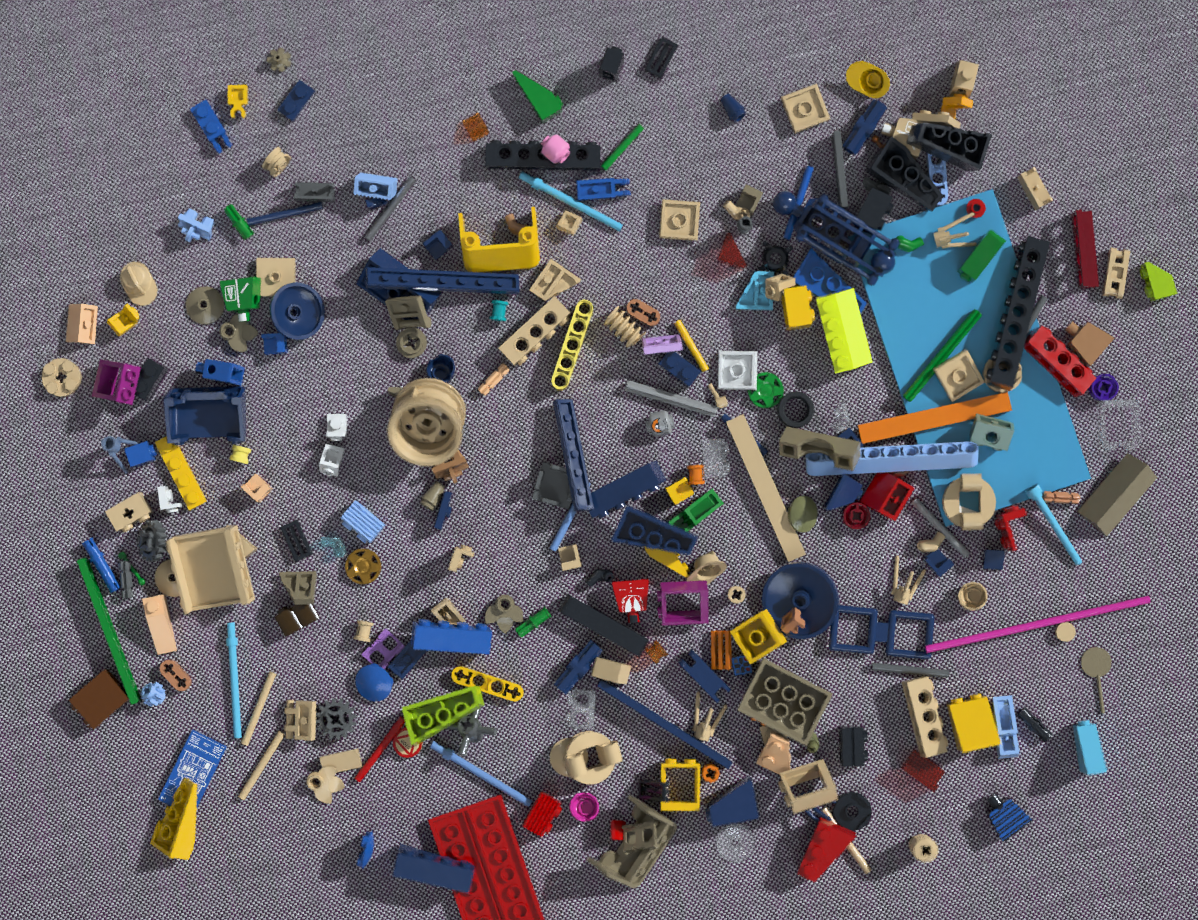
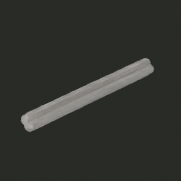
[625,380,717,417]

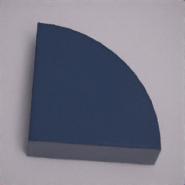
[365,197,387,209]

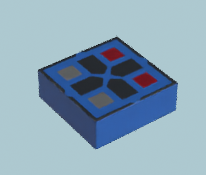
[732,655,753,677]

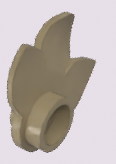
[219,314,258,352]
[485,595,523,633]

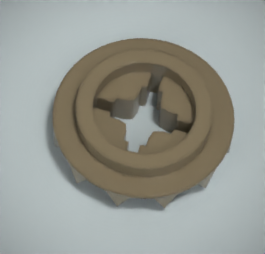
[396,328,427,358]

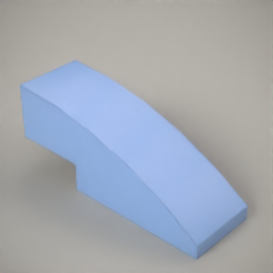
[992,695,1020,759]

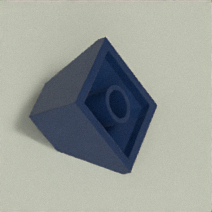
[823,474,863,511]

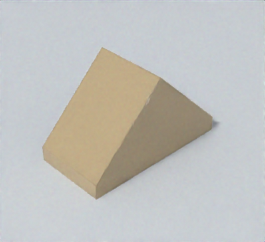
[431,598,465,625]
[591,657,631,684]

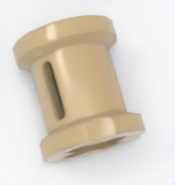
[727,586,745,603]
[353,620,374,642]

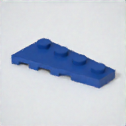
[793,248,867,314]

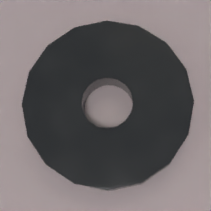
[833,791,872,830]

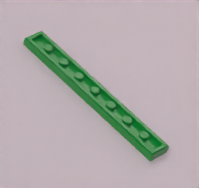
[77,558,142,705]

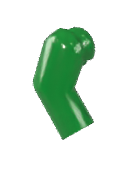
[896,235,924,252]

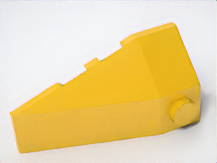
[150,778,197,860]

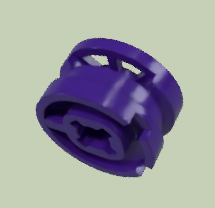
[1088,374,1119,402]

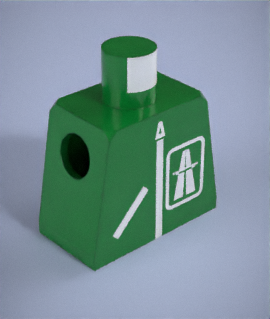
[220,277,261,322]

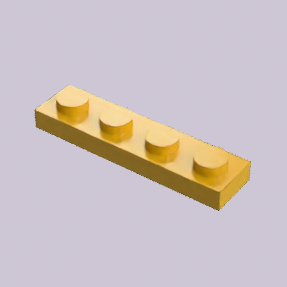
[155,436,207,511]

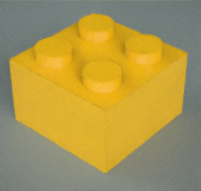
[782,286,815,331]
[730,609,787,664]

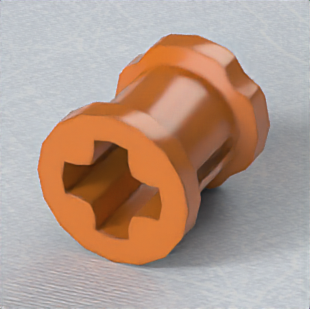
[687,465,705,485]
[702,763,720,783]

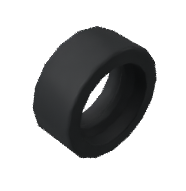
[777,391,814,428]

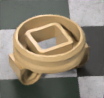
[942,474,996,530]
[563,731,623,784]

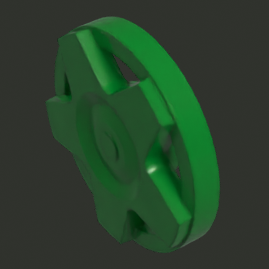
[747,372,784,408]

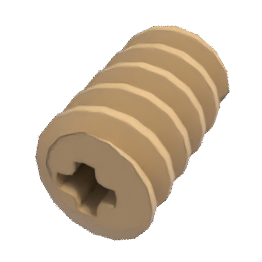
[604,306,646,348]
[909,834,938,863]

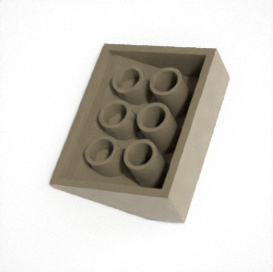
[737,658,833,746]

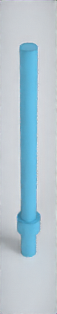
[519,172,623,232]
[226,622,242,738]

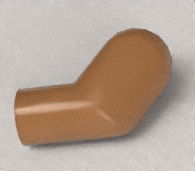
[505,213,528,236]

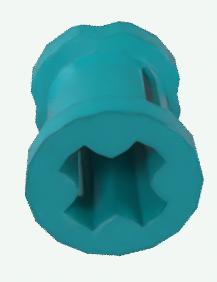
[489,300,509,322]

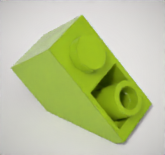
[1139,262,1177,302]

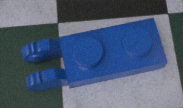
[190,99,233,153]
[576,178,631,201]

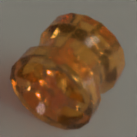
[645,640,668,664]

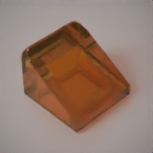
[462,112,489,142]

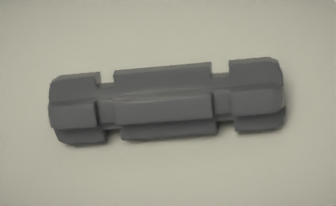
[119,561,133,599]

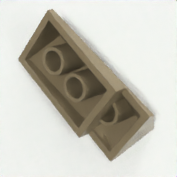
[1077,453,1158,536]

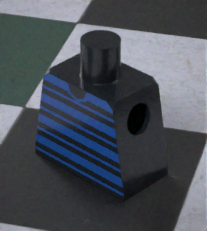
[986,792,1033,843]

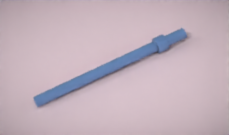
[430,741,532,807]

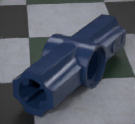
[842,99,887,156]
[554,640,603,695]

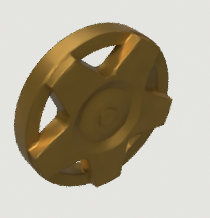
[345,549,381,584]

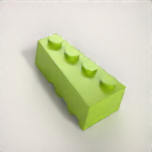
[402,686,485,745]

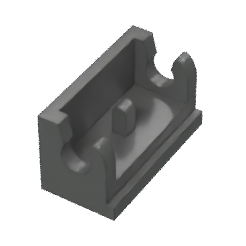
[294,182,335,203]

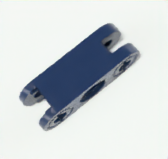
[678,649,731,703]

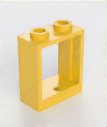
[660,759,700,811]

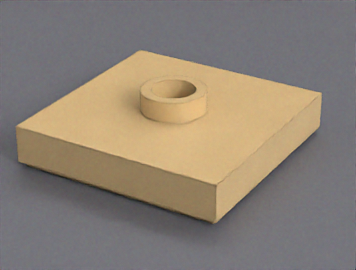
[781,84,830,134]
[659,199,700,241]
[256,258,296,297]
[933,349,985,402]

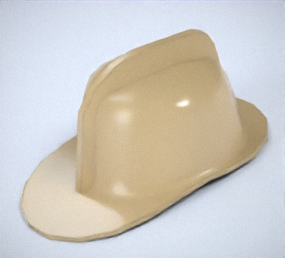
[120,262,157,306]
[686,551,727,585]

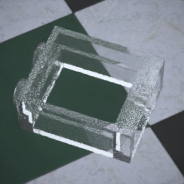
[1097,399,1141,451]

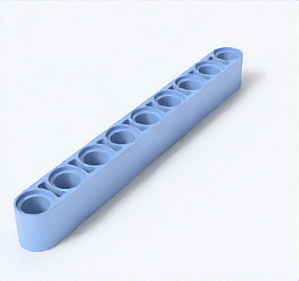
[806,442,978,476]

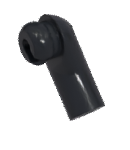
[585,569,614,588]

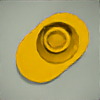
[846,61,890,98]

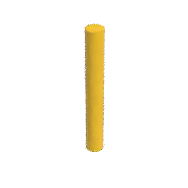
[674,320,709,373]

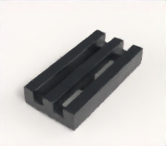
[644,36,678,80]
[280,519,314,562]
[638,779,669,802]

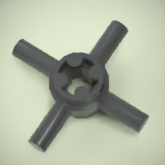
[445,707,497,757]

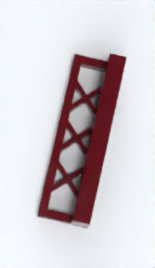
[1071,210,1099,289]

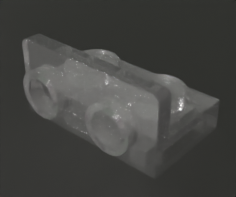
[829,401,851,432]
[701,439,730,479]

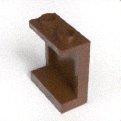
[69,669,129,729]

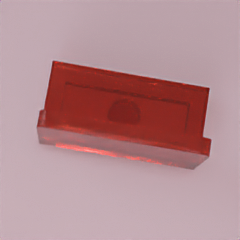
[901,750,945,792]

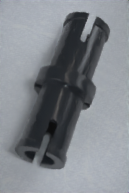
[1016,707,1053,743]

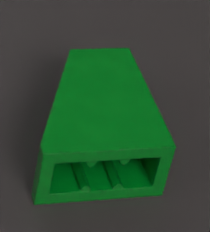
[957,229,1006,283]

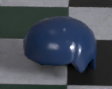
[426,354,455,383]

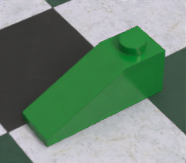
[512,70,563,124]

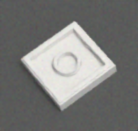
[718,351,758,390]

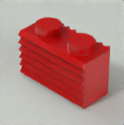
[522,791,562,837]

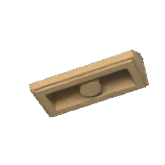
[319,748,363,773]

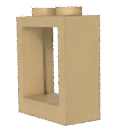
[778,759,838,814]

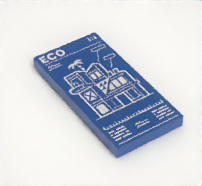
[158,730,228,810]

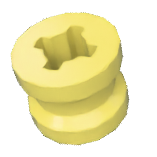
[229,445,252,464]

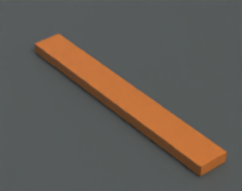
[857,392,1012,444]

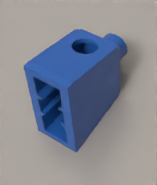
[195,359,245,386]

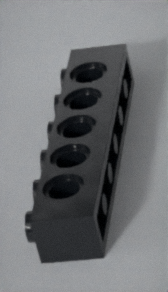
[485,140,601,171]

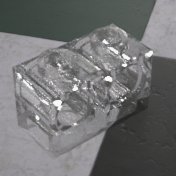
[567,688,596,730]

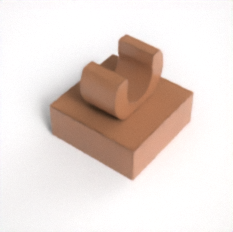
[781,607,805,634]

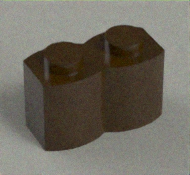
[274,604,320,637]

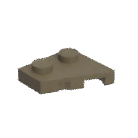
[279,571,317,605]

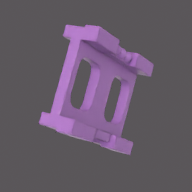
[361,628,405,669]

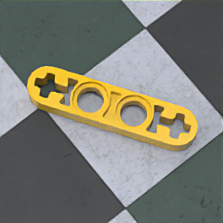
[451,666,524,702]

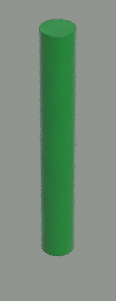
[601,124,644,171]

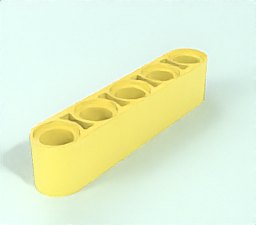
[551,300,593,391]

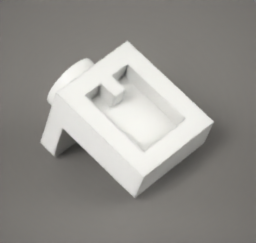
[326,414,347,441]
[319,444,344,476]
[157,486,183,513]

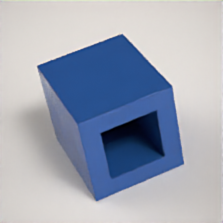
[125,441,157,468]

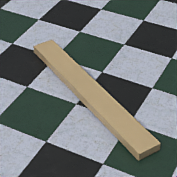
[726,414,806,562]

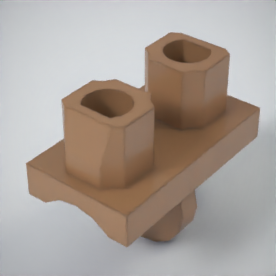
[432,450,469,484]

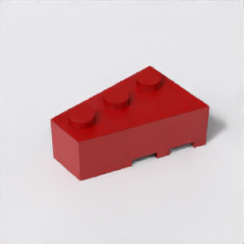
[797,817,856,882]

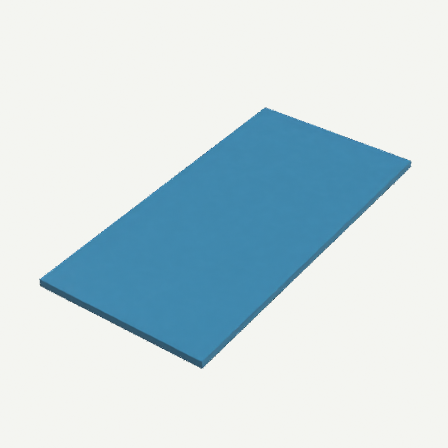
[847,189,1091,527]

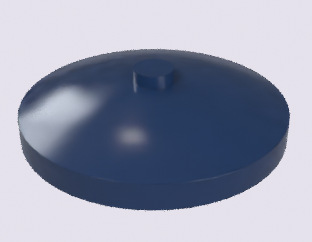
[762,562,839,639]

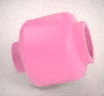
[541,135,570,164]

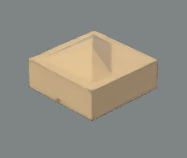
[556,210,582,236]

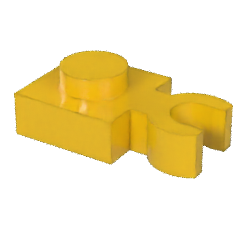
[228,85,248,119]

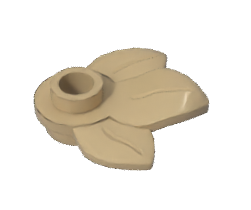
[306,766,345,804]

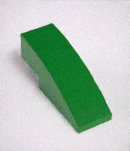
[668,488,724,531]

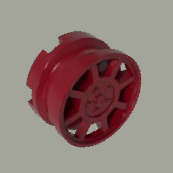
[842,503,870,530]

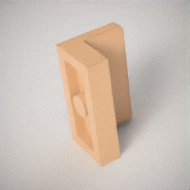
[66,304,98,344]

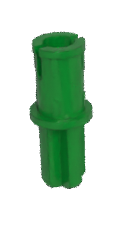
[224,204,254,241]
[515,607,552,637]

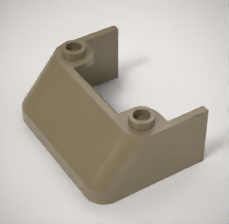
[586,795,677,888]

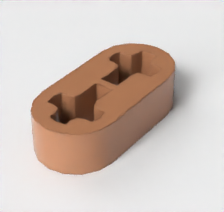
[627,299,660,327]
[160,659,192,691]

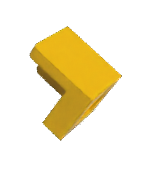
[665,477,694,505]

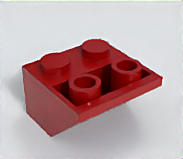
[859,472,915,521]

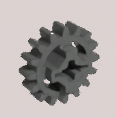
[137,520,168,562]
[316,698,358,740]

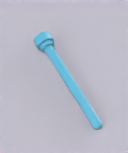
[1025,484,1082,565]

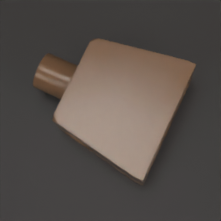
[1065,321,1114,367]

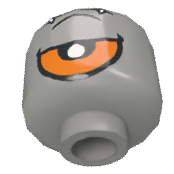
[646,410,675,437]

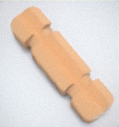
[478,363,510,396]

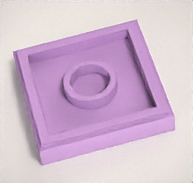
[642,334,683,354]

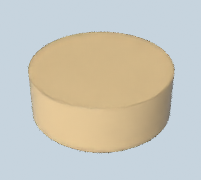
[1055,622,1076,642]

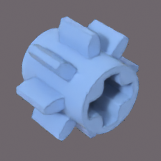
[141,682,165,707]

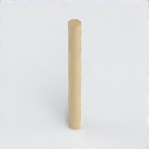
[241,671,276,746]
[238,731,285,800]
[821,807,872,874]

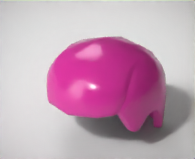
[569,792,599,822]

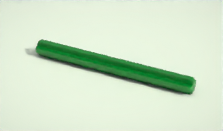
[903,309,982,402]

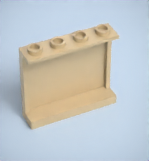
[166,525,255,614]

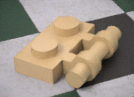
[284,700,316,741]

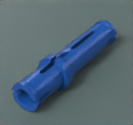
[82,538,121,593]

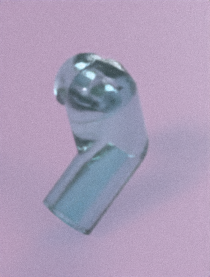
[321,537,346,558]

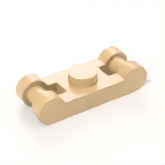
[1102,247,1130,299]

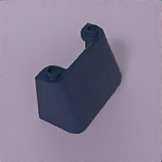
[163,386,246,445]

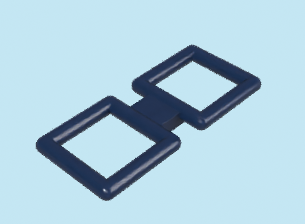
[828,605,935,660]

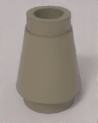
[420,481,446,511]

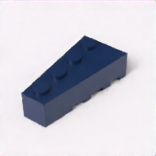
[589,460,667,519]
[611,505,698,555]
[393,844,475,893]

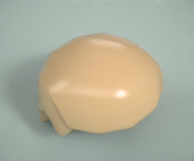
[958,582,988,611]

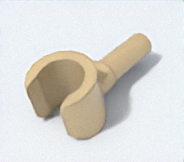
[708,384,728,408]

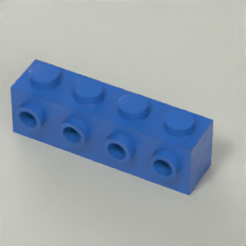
[411,619,492,654]

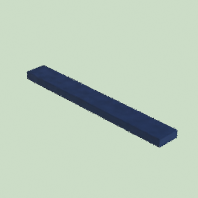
[366,267,520,295]
[597,679,732,769]

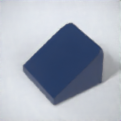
[983,550,1005,570]

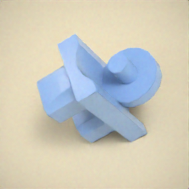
[178,208,214,242]

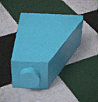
[1073,720,1107,775]

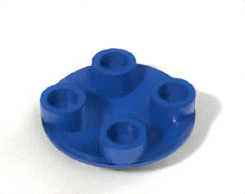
[355,663,394,702]
[357,831,374,869]

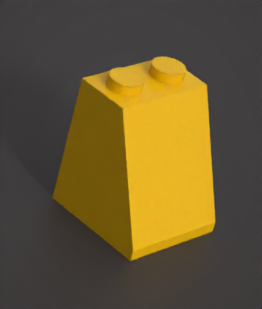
[947,693,1001,753]

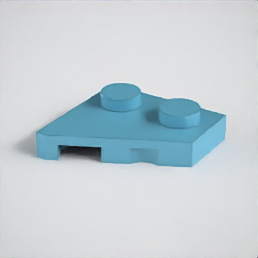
[736,271,774,311]

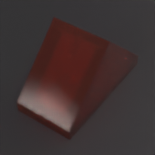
[717,232,747,270]

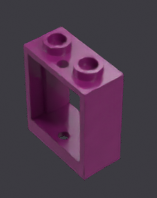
[92,359,141,405]
[657,580,709,626]

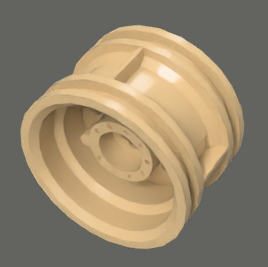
[388,378,466,466]

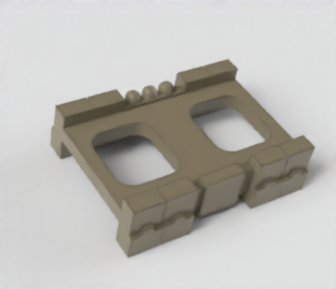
[622,821,659,853]

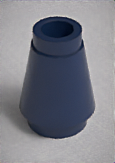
[720,94,747,123]

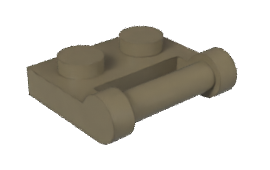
[385,296,432,330]

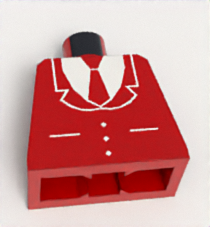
[612,579,649,623]

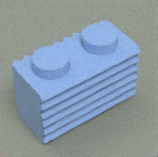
[354,173,397,200]
[341,500,386,543]

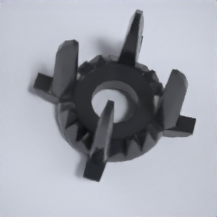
[758,241,793,275]

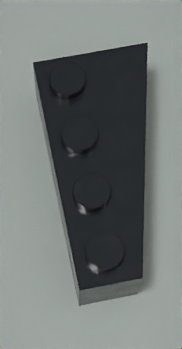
[906,122,992,172]

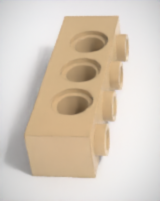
[498,296,571,366]
[901,676,948,758]

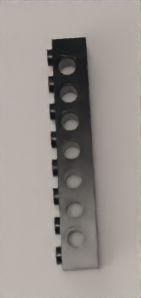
[986,236,1050,391]

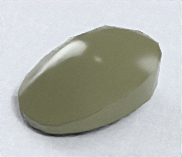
[788,496,818,533]

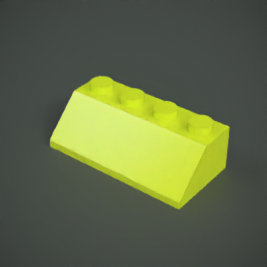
[816,288,872,374]

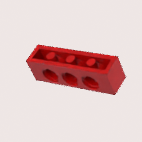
[1024,326,1096,397]

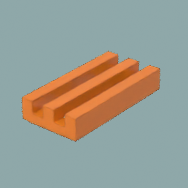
[711,631,732,670]

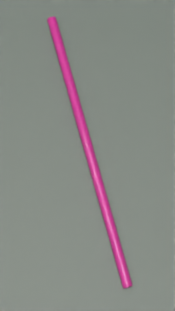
[925,596,1151,653]

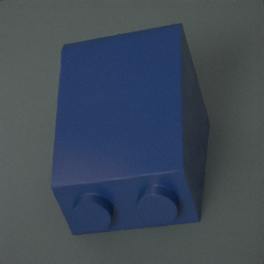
[705,776,759,827]

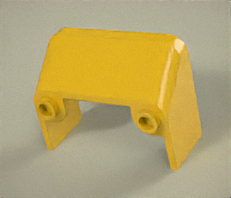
[458,207,540,273]

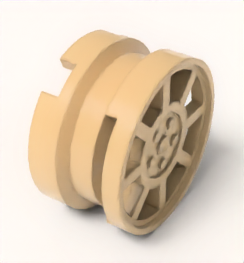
[262,147,291,177]

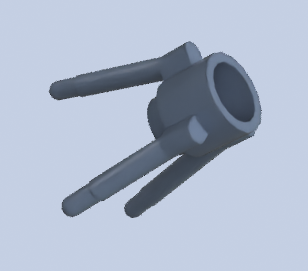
[100,436,139,474]

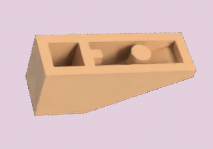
[142,594,177,655]

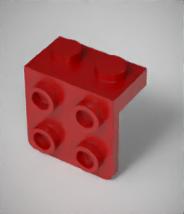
[994,505,1027,552]

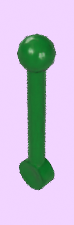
[118,552,145,585]

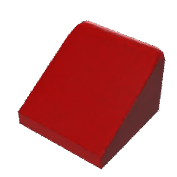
[611,820,626,841]

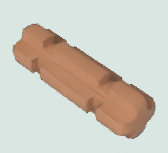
[1042,491,1080,504]

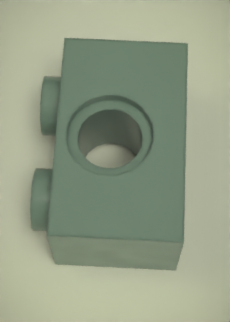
[969,414,1014,451]

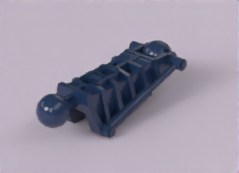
[773,191,900,286]

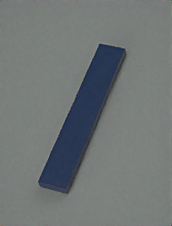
[553,399,594,512]

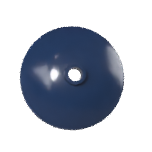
[269,282,325,340]

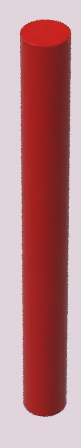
[354,716,405,782]

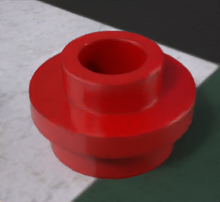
[966,199,986,218]

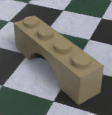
[779,426,860,471]

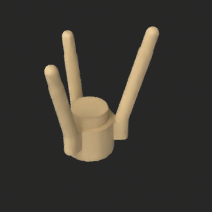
[934,212,977,249]
[891,556,926,605]
[692,691,727,741]

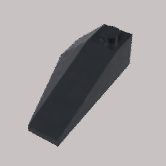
[865,136,943,212]

